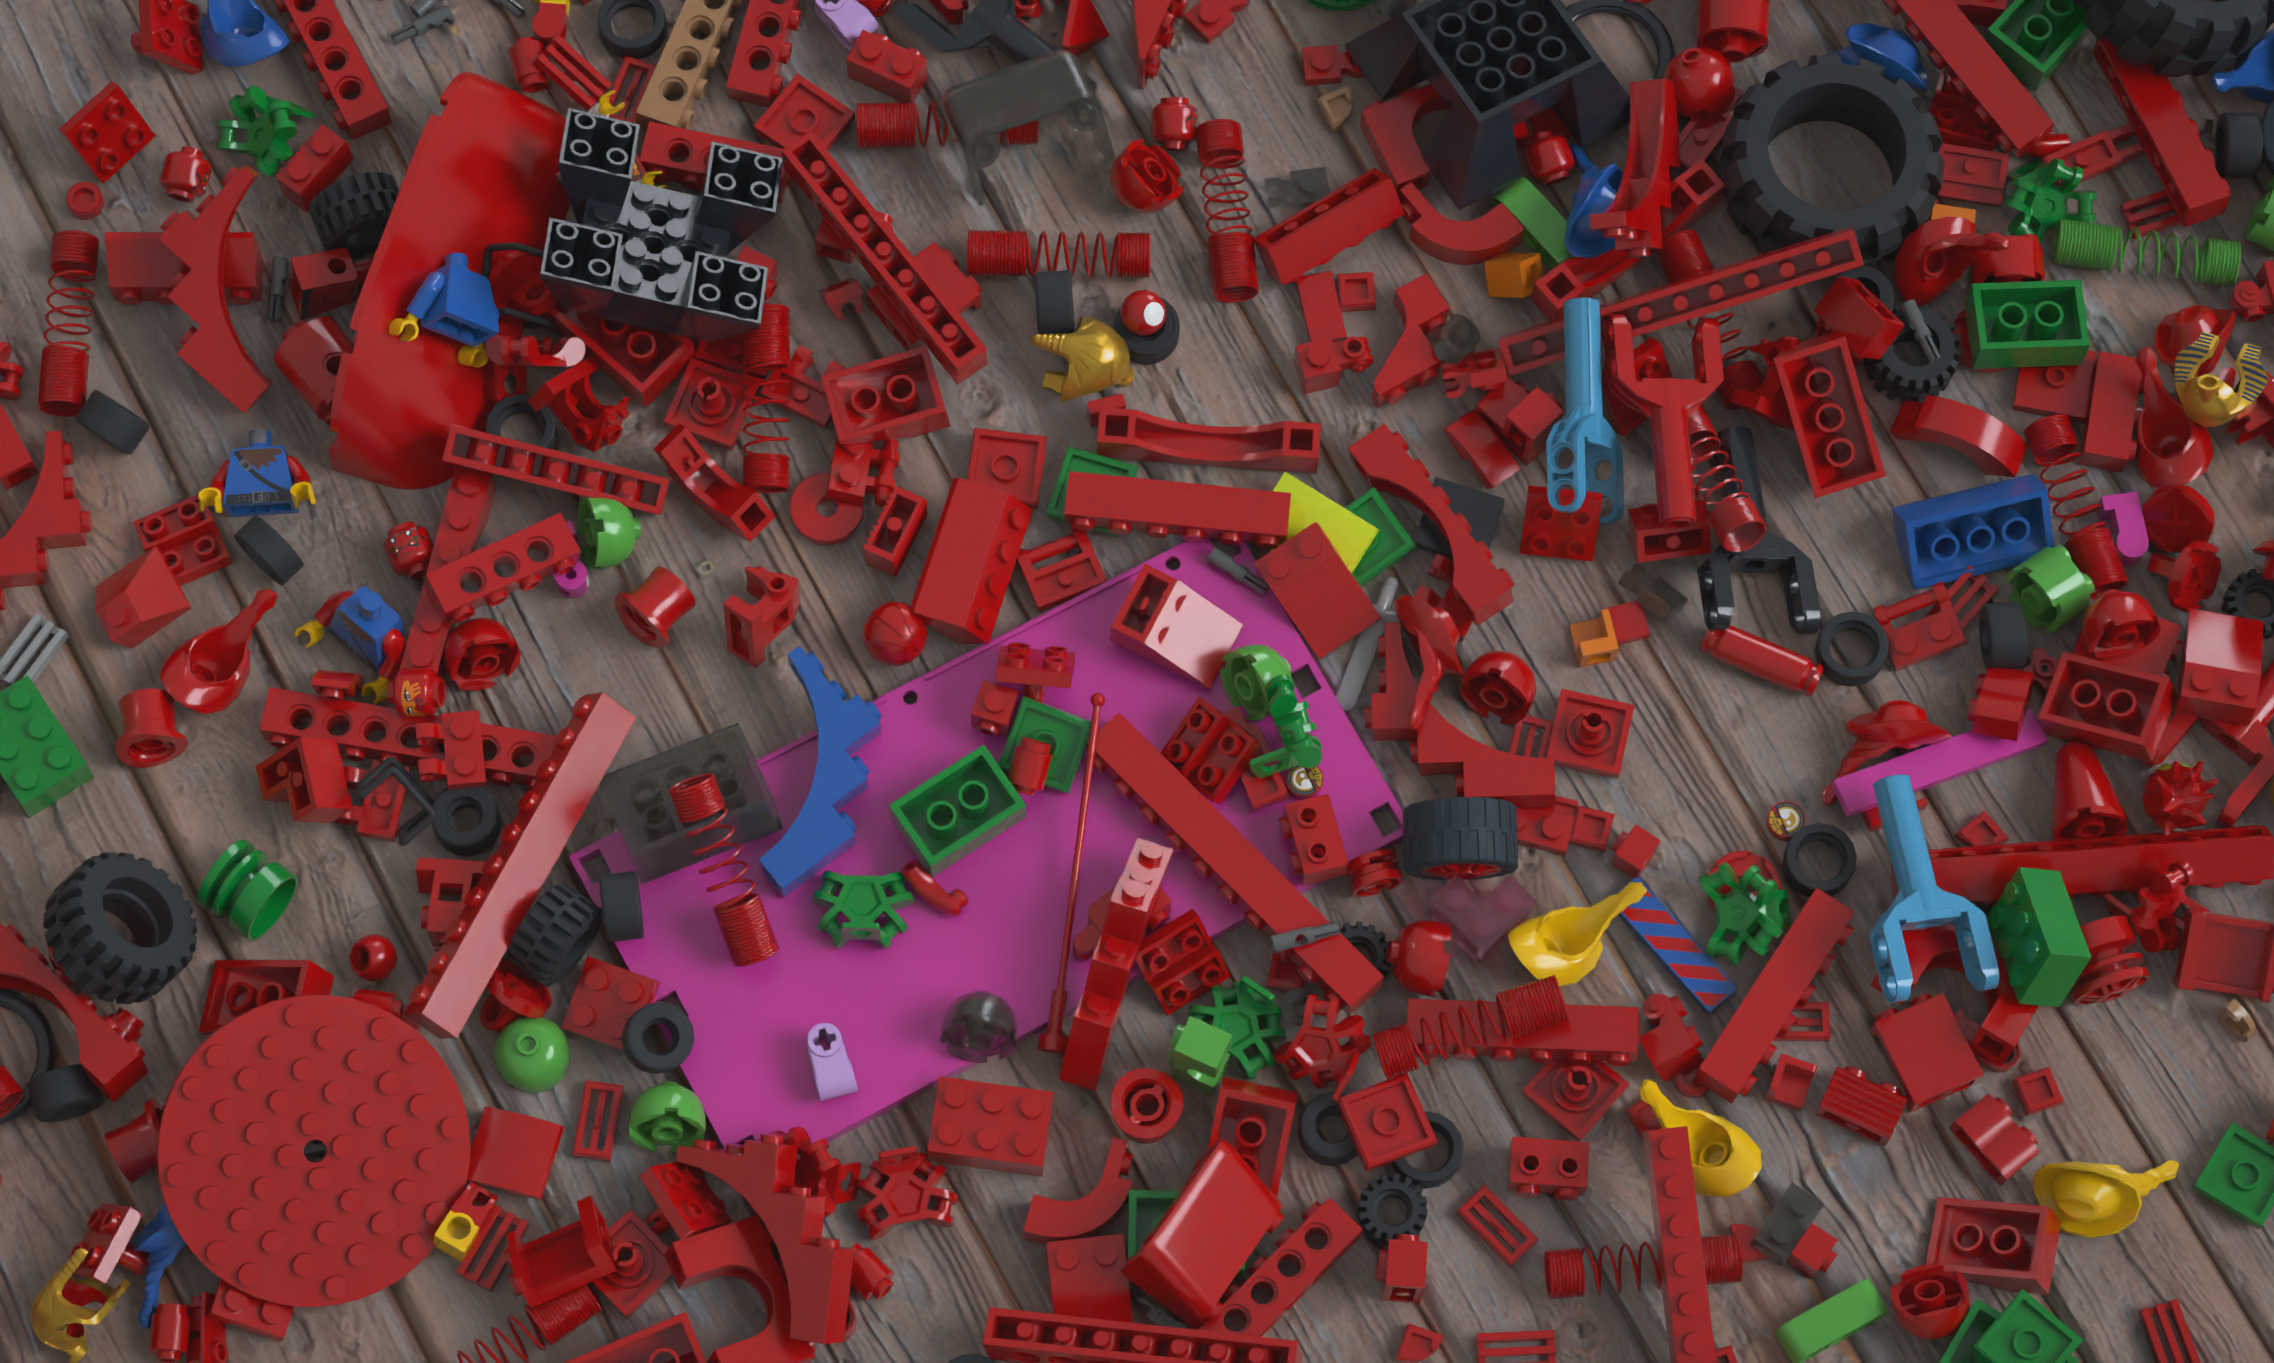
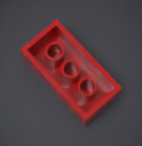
[540,294,695,409]

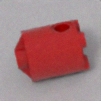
[1697,0,1769,63]
[274,316,354,425]

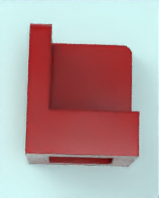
[1764,1053,1817,1112]

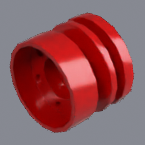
[2071,915,2151,1006]

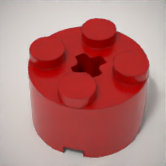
[1970,232,2045,285]

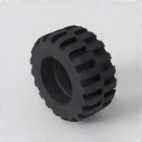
[43,852,197,1004]

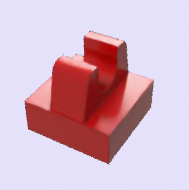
[819,277,863,321]

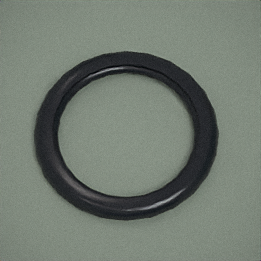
[1565,0,1676,80]
[0,988,56,1124]

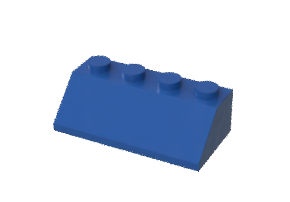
[1892,474,2054,590]

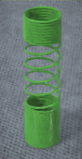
[2051,218,2241,287]

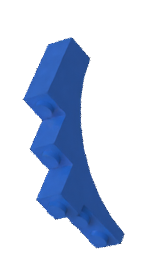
[759,645,882,898]

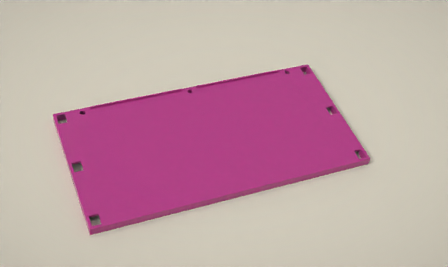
[568,538,1403,1154]

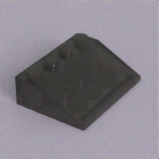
[600,723,783,885]

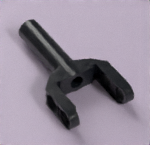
[891,0,1098,112]
[1697,426,1821,635]

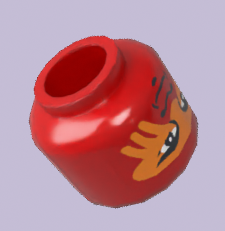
[387,668,446,717]

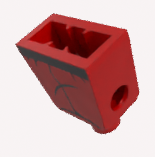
[289,248,372,320]

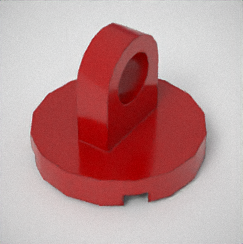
[488,251,557,323]
[2142,485,2216,554]
[2147,539,2221,613]
[480,958,552,1033]

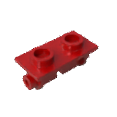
[186,1292,228,1363]

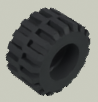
[309,172,399,257]
[1864,304,1962,403]
[507,882,603,987]

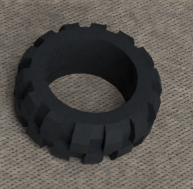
[2071,0,2274,78]
[1718,54,1945,270]

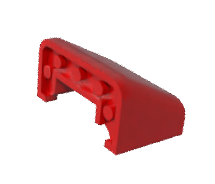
[1120,1138,1284,1329]

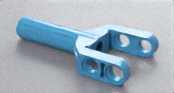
[1546,298,1624,525]
[1868,774,2000,1003]

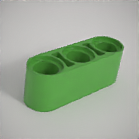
[1492,176,1575,270]
[1774,1278,1889,1363]

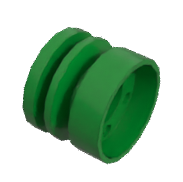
[196,839,298,941]

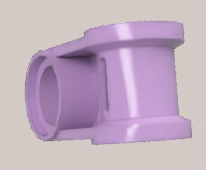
[815,0,879,51]
[807,1023,858,1101]

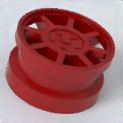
[1347,849,1403,897]

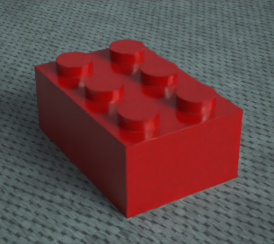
[2038,651,2177,762]
[928,1076,1054,1177]

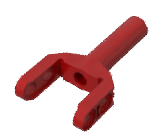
[1603,314,1724,530]
[2139,660,2274,828]

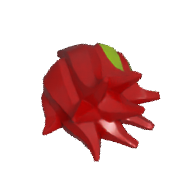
[2142,760,2219,836]

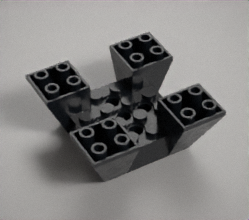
[1345,0,1630,210]
[539,108,783,342]

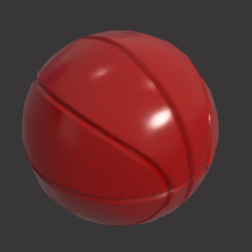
[862,601,928,667]

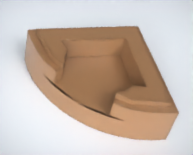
[1316,85,1353,133]
[2218,998,2256,1043]

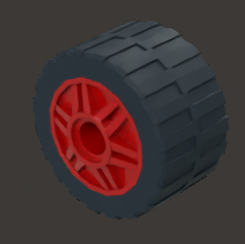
[1403,797,1519,880]

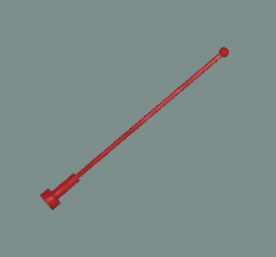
[1037,693,1105,1054]

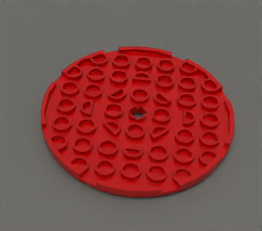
[156,994,470,1307]

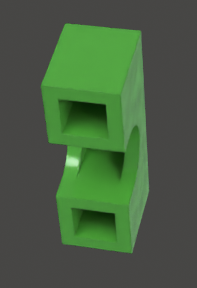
[1168,1016,1232,1097]

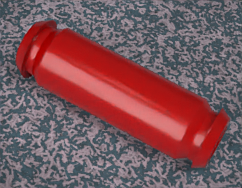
[1700,625,1824,696]

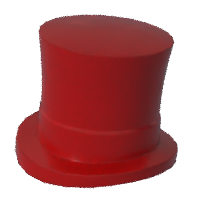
[615,566,696,648]
[115,688,188,768]
[1110,1068,1183,1144]
[104,1098,162,1183]

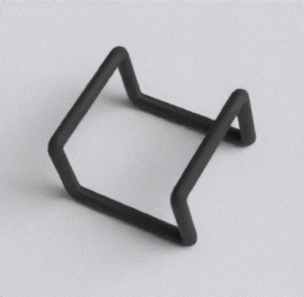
[482,243,555,329]
[356,757,437,846]

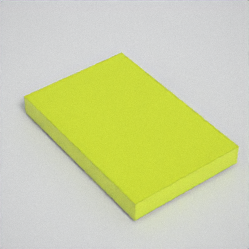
[1270,472,1379,573]

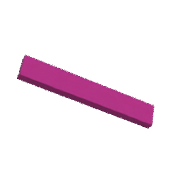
[1831,708,2048,817]

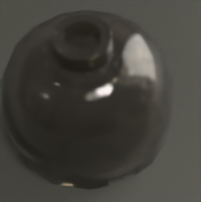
[940,990,1018,1063]

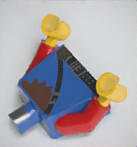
[199,429,316,517]
[295,586,406,705]

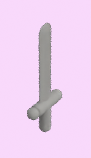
[1335,577,1402,711]

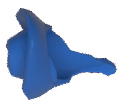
[201,0,290,67]
[1827,23,1929,91]
[2210,28,2274,104]
[1564,143,1623,259]
[132,1203,187,1329]

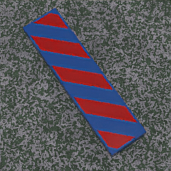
[1616,876,1738,1015]

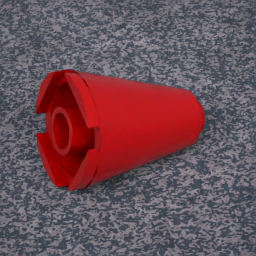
[2051,741,2127,840]

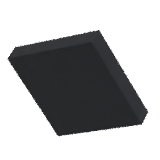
[1413,477,1506,559]

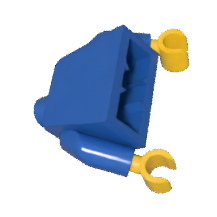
[389,253,500,367]

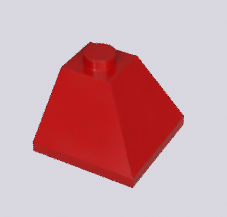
[95,545,192,649]

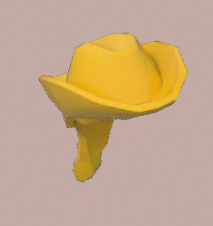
[1508,882,1647,987]
[1639,1079,1762,1197]
[2033,1160,2179,1238]

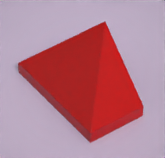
[1062,0,1110,61]

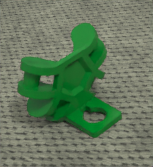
[216,85,315,177]
[2003,158,2097,244]
[1249,674,1322,778]
[1699,862,1791,965]
[811,871,915,950]
[1187,975,1287,1081]

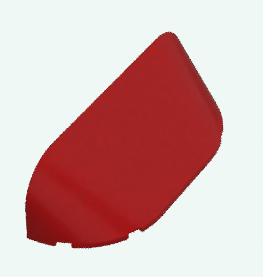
[329,71,570,490]

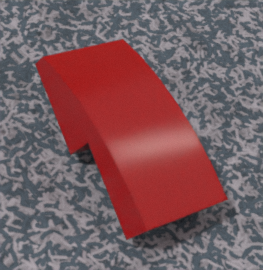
[1443,409,1520,490]
[311,670,364,701]

